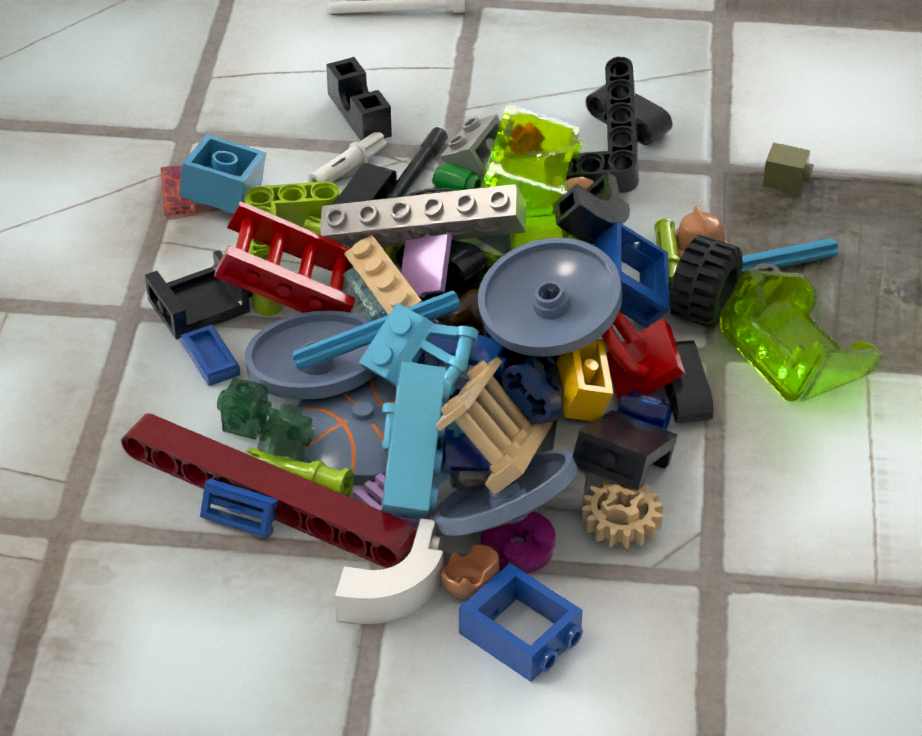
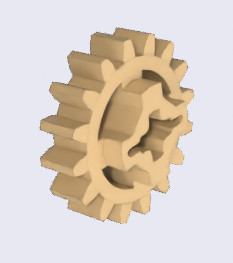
[581,479,664,549]

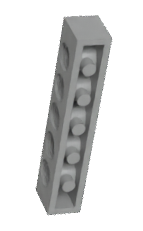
[320,184,526,248]

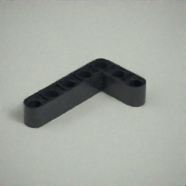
[544,56,639,193]

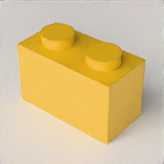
[556,339,613,422]

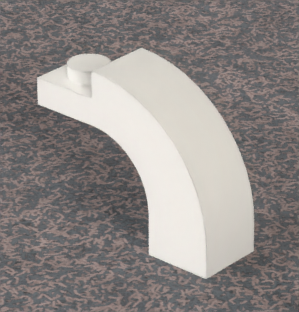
[335,518,443,624]

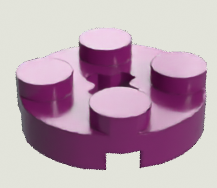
[481,511,556,574]

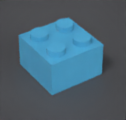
[179,134,266,213]

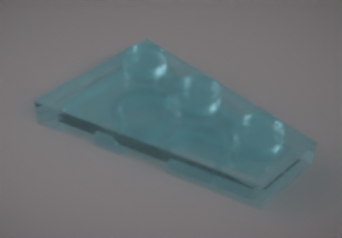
[343,267,388,321]

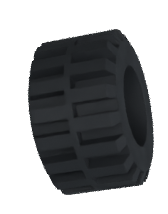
[669,235,743,328]

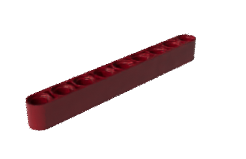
[121,413,417,568]

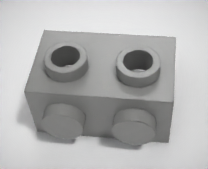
[440,114,511,176]

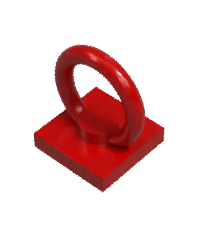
[601,311,685,409]

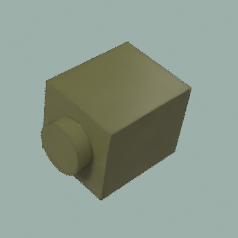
[763,142,814,194]

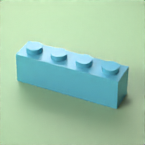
[381,361,451,520]

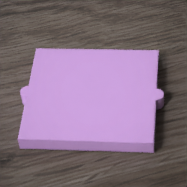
[401,234,452,298]

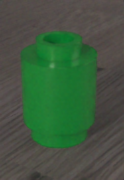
[432,162,482,191]

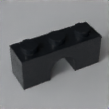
[326,57,392,140]

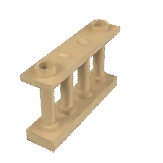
[435,356,553,496]

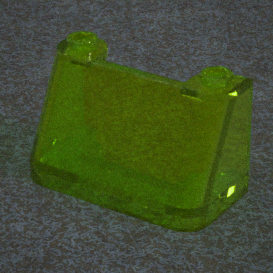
[481,104,583,218]
[719,269,884,402]

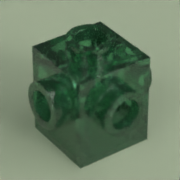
[217,377,272,440]
[257,403,314,461]

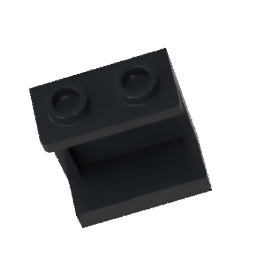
[145,250,252,339]
[573,410,678,490]

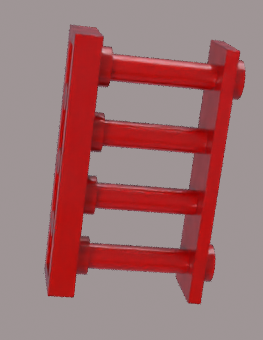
[214,201,355,313]

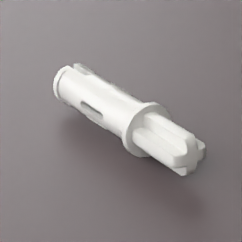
[308,132,387,183]

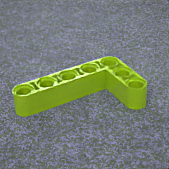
[245,182,340,316]

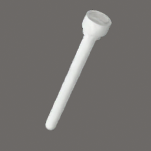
[327,0,465,14]

